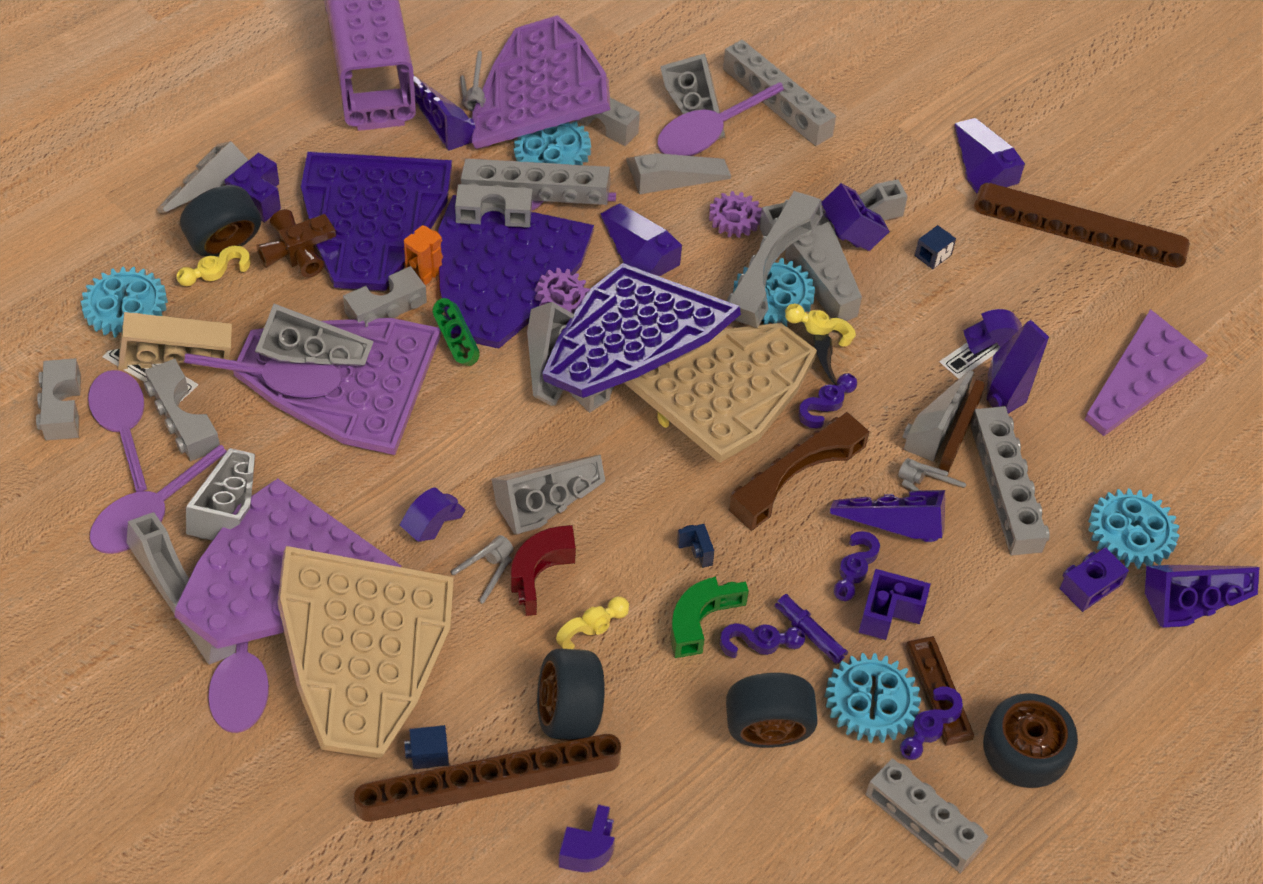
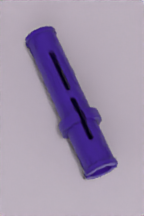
[774,594,848,665]

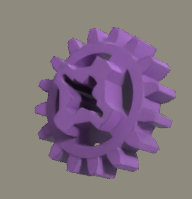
[709,191,762,238]
[535,268,590,314]

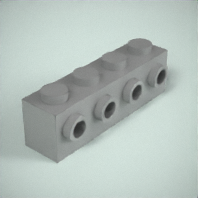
[866,758,989,874]

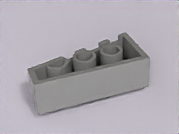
[785,222,862,321]

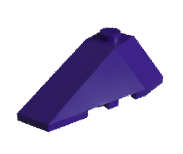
[414,76,476,151]
[954,118,1025,194]
[600,203,682,277]
[986,320,1049,414]
[830,490,945,542]
[1145,565,1260,628]

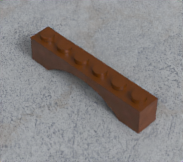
[729,412,870,531]

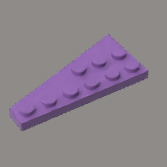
[1085,309,1208,436]

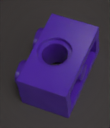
[1059,547,1129,612]

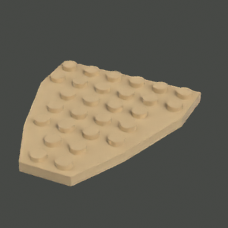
[624,323,817,463]
[277,546,454,759]

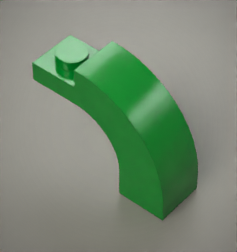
[671,577,749,658]

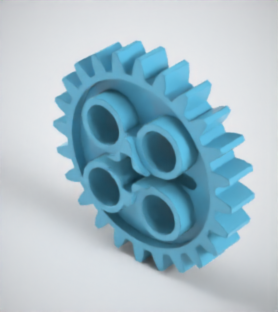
[514,121,591,165]
[733,258,815,327]
[81,267,168,338]
[1088,488,1180,569]
[825,653,921,743]

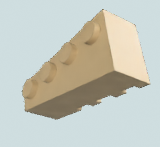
[118,312,232,370]

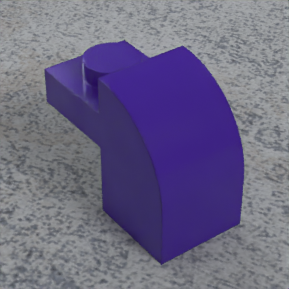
[963,309,1022,354]
[400,487,466,542]
[559,804,615,872]

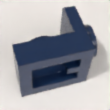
[677,523,714,568]

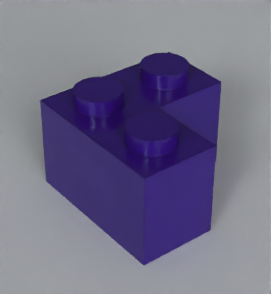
[225,152,281,223]
[822,183,890,251]
[858,569,931,640]

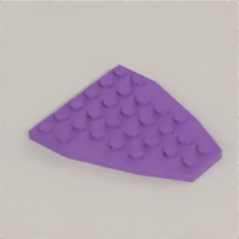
[472,15,611,149]
[233,318,441,455]
[175,478,401,649]

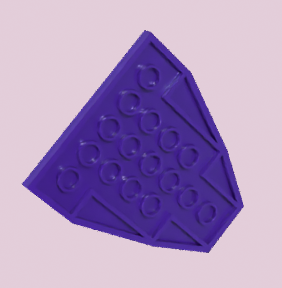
[301,152,452,291]
[438,195,594,349]
[542,263,741,398]

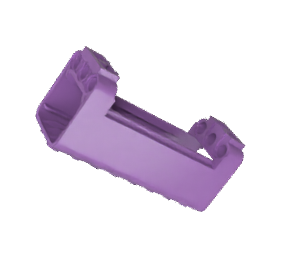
[324,0,416,131]

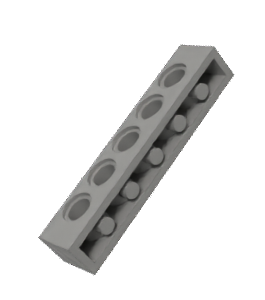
[723,40,836,146]
[461,159,611,205]
[970,406,1050,556]

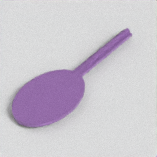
[658,82,784,156]
[184,353,341,398]
[88,370,147,492]
[90,445,227,554]
[209,641,269,733]

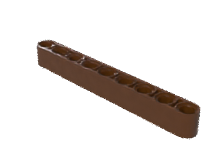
[974,183,1190,268]
[354,734,621,822]

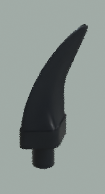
[813,334,837,386]

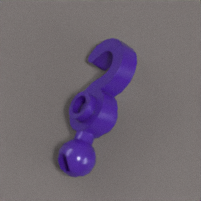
[798,373,857,429]
[833,531,880,602]
[720,623,805,658]
[900,687,963,761]

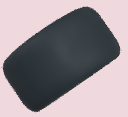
[180,185,261,257]
[537,649,605,740]
[726,672,818,748]
[983,693,1078,788]

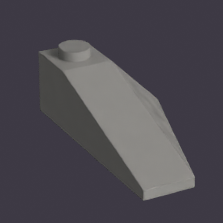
[660,53,725,140]
[156,141,248,213]
[627,153,731,195]
[255,304,374,366]
[186,448,255,540]
[491,455,605,534]

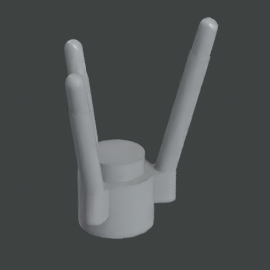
[460,51,486,111]
[898,458,966,491]
[451,535,514,604]

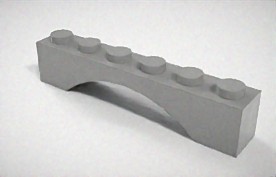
[759,179,908,236]
[727,191,823,328]
[127,512,236,665]

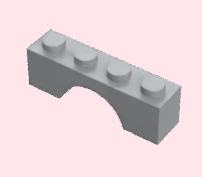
[144,359,220,462]

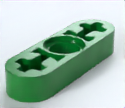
[432,298,480,366]

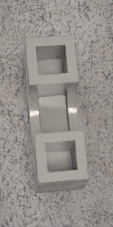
[577,98,640,146]
[455,184,532,227]
[343,266,427,327]
[36,358,81,441]

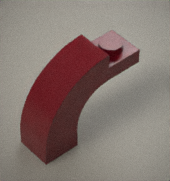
[511,525,576,616]

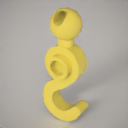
[176,246,251,287]
[785,303,856,347]
[556,596,629,649]

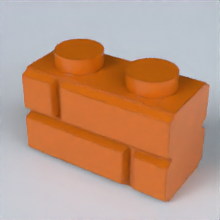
[403,225,443,285]

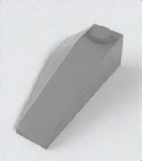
[527,302,575,406]
[903,370,974,462]

